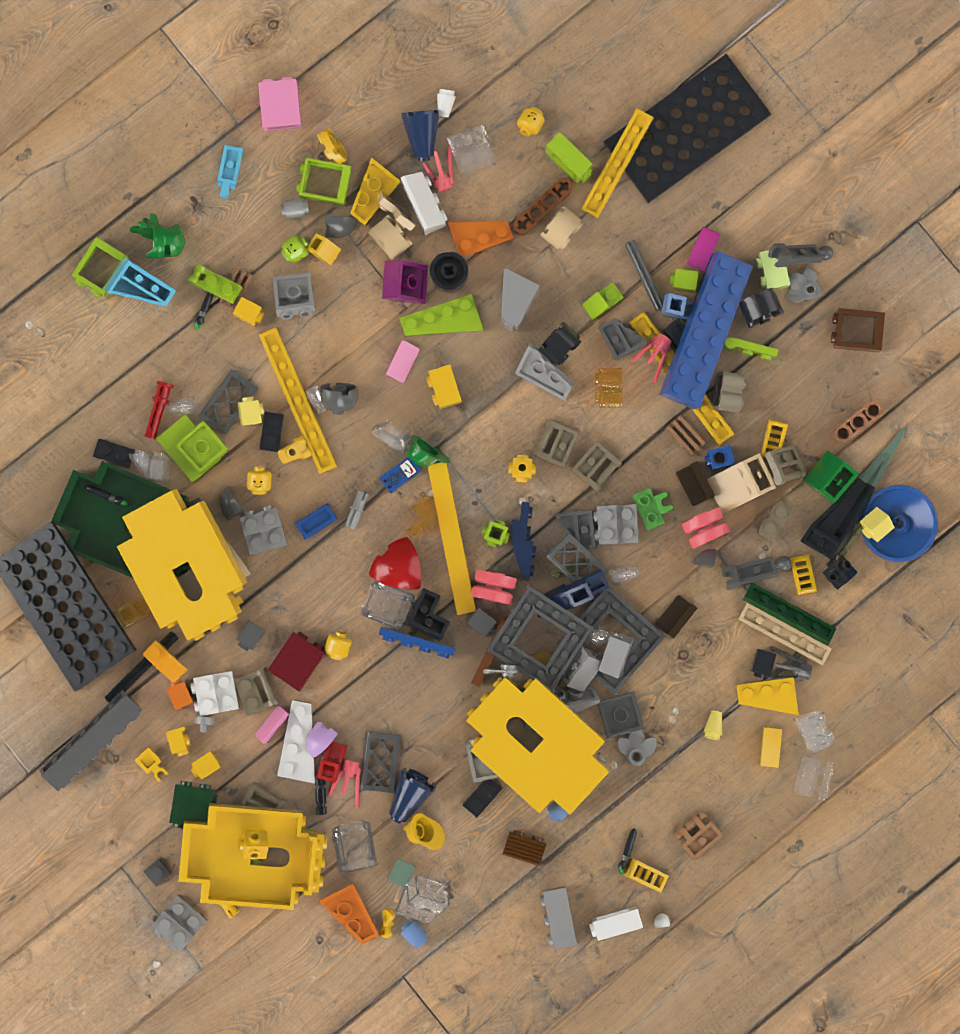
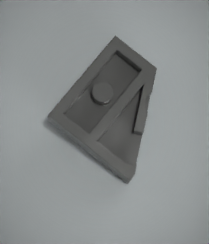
[598,318,649,361]
[556,510,597,549]

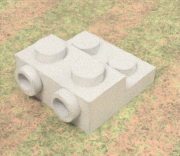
[190,671,239,716]

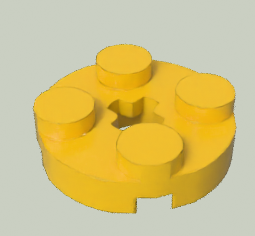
[317,127,347,164]

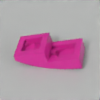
[687,227,720,271]

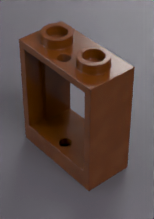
[831,308,885,353]

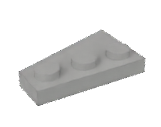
[515,342,574,401]

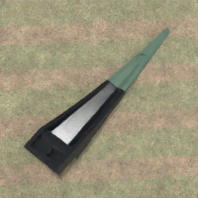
[801,428,905,561]

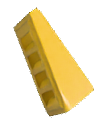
[760,418,788,458]
[790,554,817,596]
[624,858,669,893]

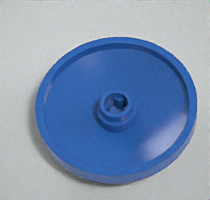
[861,485,938,562]

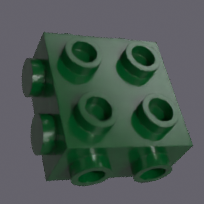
[169,781,218,829]

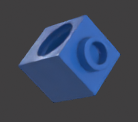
[704,445,735,470]

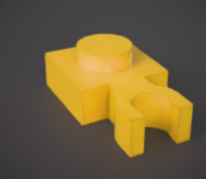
[134,746,168,782]

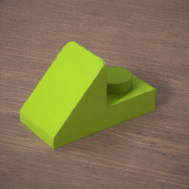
[582,282,624,320]

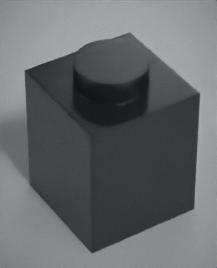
[750,649,777,679]

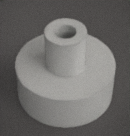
[194,716,214,732]

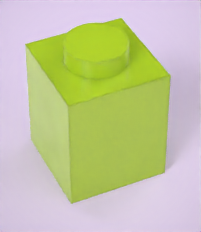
[669,268,699,293]

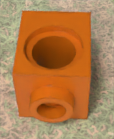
[166,679,195,710]

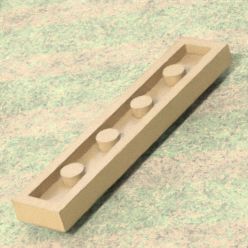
[738,603,832,666]

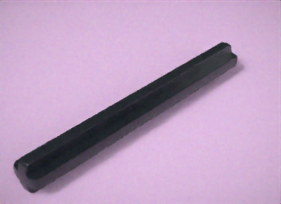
[105,631,178,703]

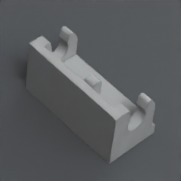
[598,633,634,678]
[561,646,602,692]

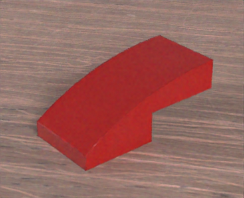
[316,741,348,783]

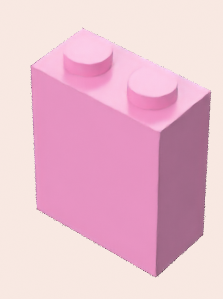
[258,77,302,131]

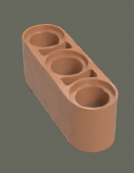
[833,401,883,443]

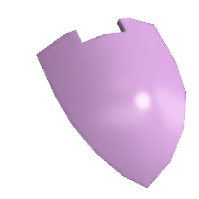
[306,722,338,757]

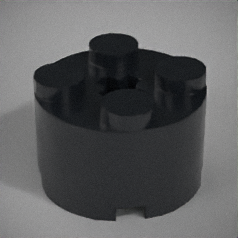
[430,252,468,293]
[739,288,784,328]
[539,322,582,365]

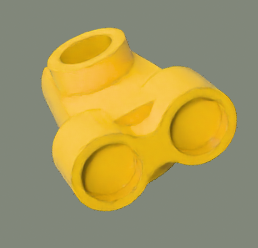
[278,436,311,464]

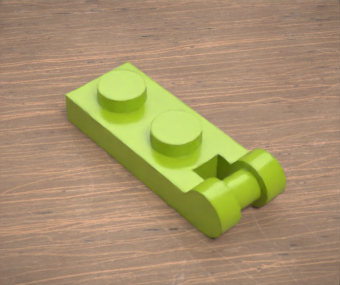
[187,264,243,304]
[724,337,779,361]

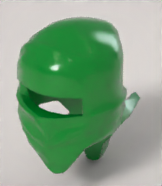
[130,213,185,259]

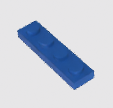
[379,627,455,658]

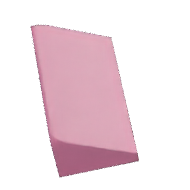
[386,340,420,384]
[255,706,290,744]

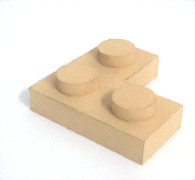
[377,192,415,231]

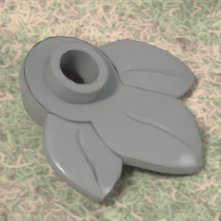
[785,268,821,303]
[483,664,518,677]
[618,730,657,766]

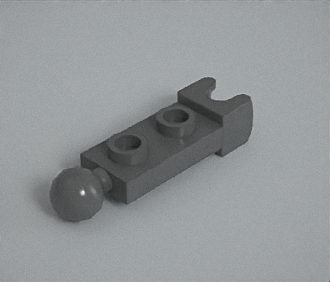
[768,243,834,267]
[722,556,792,590]

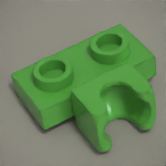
[632,488,675,531]

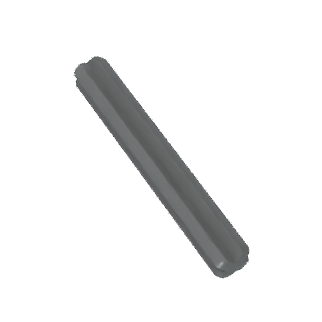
[625,240,663,311]

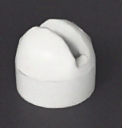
[654,913,670,928]

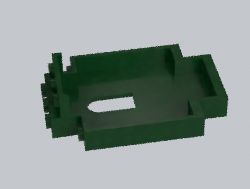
[51,461,190,578]

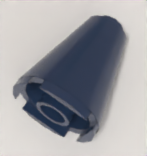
[401,110,439,161]
[389,768,437,823]

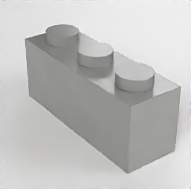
[540,886,577,950]

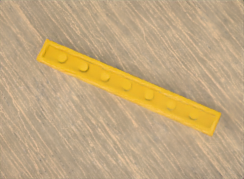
[629,312,734,445]
[259,327,337,474]
[428,462,476,615]

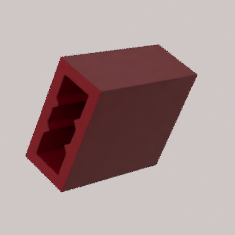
[268,631,326,692]

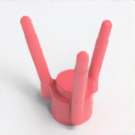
[423,145,454,192]
[631,333,672,383]
[327,760,361,808]

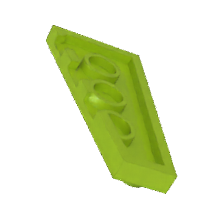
[399,294,484,337]

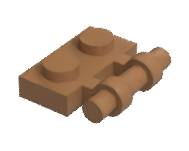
[673,811,723,860]

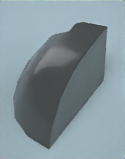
[325,216,357,238]
[220,486,244,521]
[693,549,716,568]

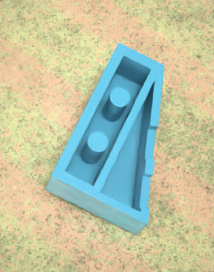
[104,257,176,307]

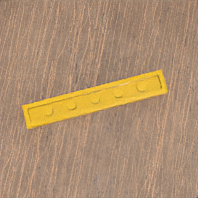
[581,108,654,218]

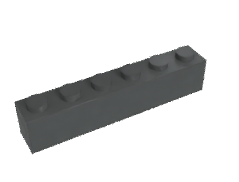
[39,690,142,791]

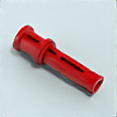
[144,381,174,440]

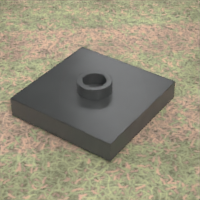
[598,692,645,739]

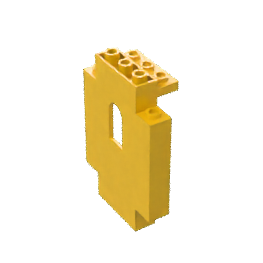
[117,489,248,641]
[466,677,609,815]
[178,803,327,910]

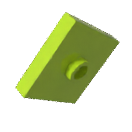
[175,420,229,474]

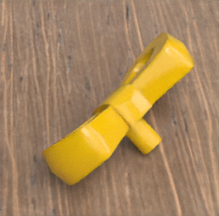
[379,909,395,938]

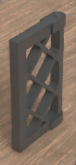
[198,369,259,435]
[545,532,609,583]
[360,731,400,793]

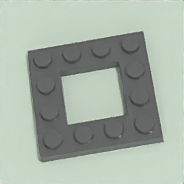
[486,585,593,691]
[557,587,665,694]

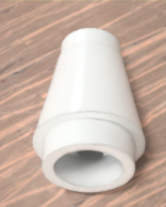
[437,89,456,118]

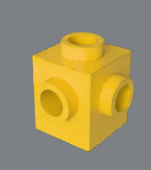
[508,455,536,483]
[239,830,269,859]

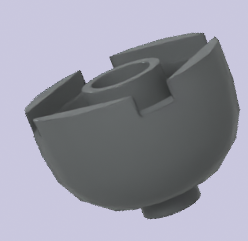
[320,383,358,415]

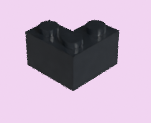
[404,588,450,641]

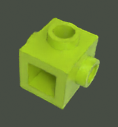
[482,519,511,548]

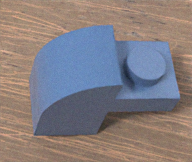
[661,293,694,320]

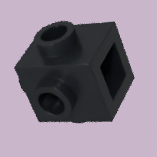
[822,555,858,590]

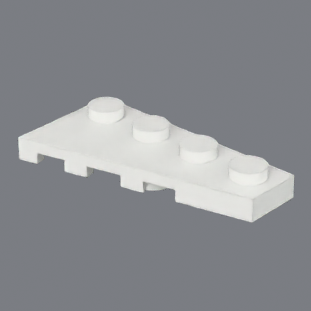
[277,700,315,783]

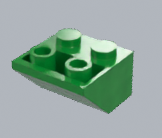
[803,451,859,504]

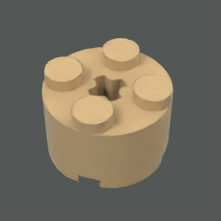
[540,205,583,250]
[368,215,413,260]

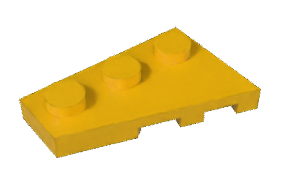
[350,157,401,226]
[736,676,799,715]

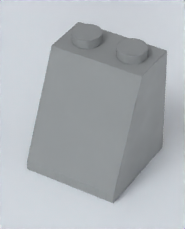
[501,268,540,332]

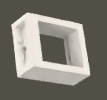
[589,906,643,941]

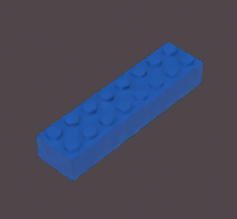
[659,251,753,409]

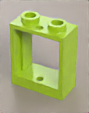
[545,132,592,184]
[296,158,352,206]
[72,237,130,298]

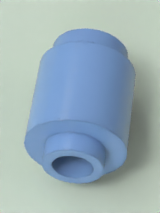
[547,801,568,822]
[400,920,429,949]

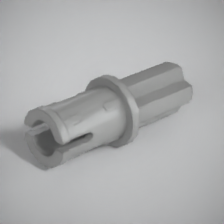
[345,491,369,529]

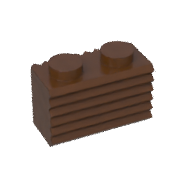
[503,829,546,866]

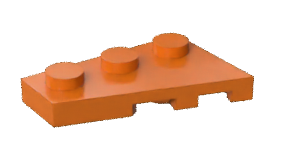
[447,221,514,258]
[319,883,379,944]

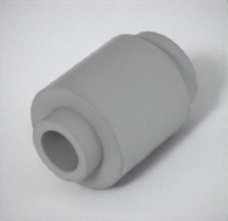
[281,198,309,220]

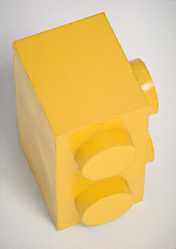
[426,364,462,409]

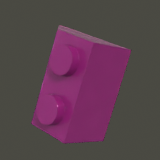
[382,260,428,304]

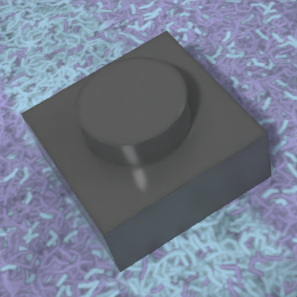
[143,859,171,886]

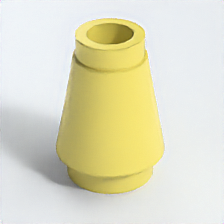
[703,711,722,740]

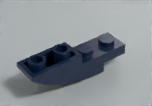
[512,502,536,580]
[537,569,609,618]

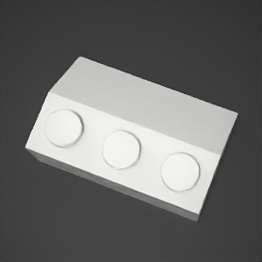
[401,172,448,236]

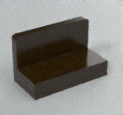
[676,461,715,506]
[655,595,698,639]

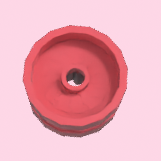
[681,507,731,549]
[471,570,517,605]

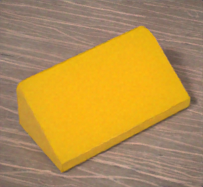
[759,727,782,768]

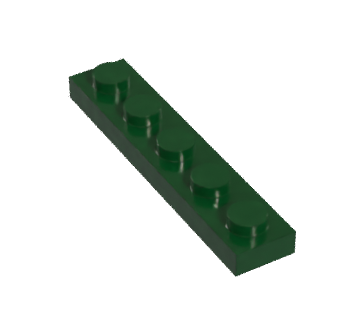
[743,583,836,646]

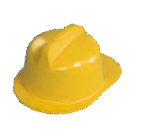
[403,813,445,850]

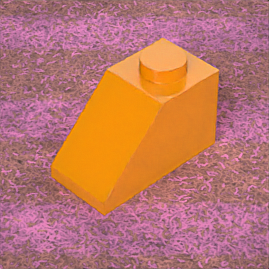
[142,640,187,684]

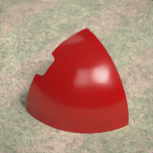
[368,537,421,590]

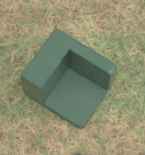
[387,859,416,888]

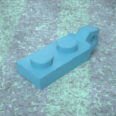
[217,144,244,199]

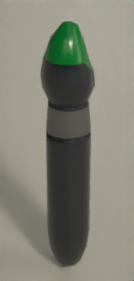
[194,292,214,330]
[84,485,128,506]
[618,828,636,874]

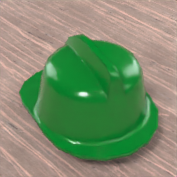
[407,435,450,467]

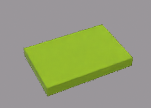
[156,414,222,483]

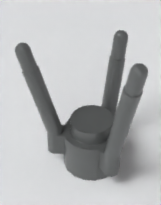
[770,646,812,682]

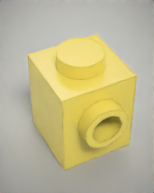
[238,396,264,425]
[860,507,895,542]

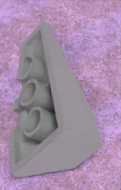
[519,685,600,730]

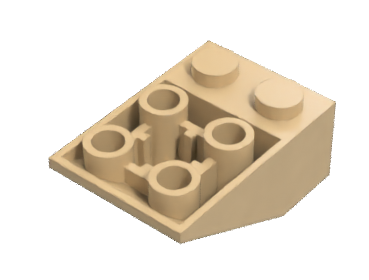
[707,453,776,514]

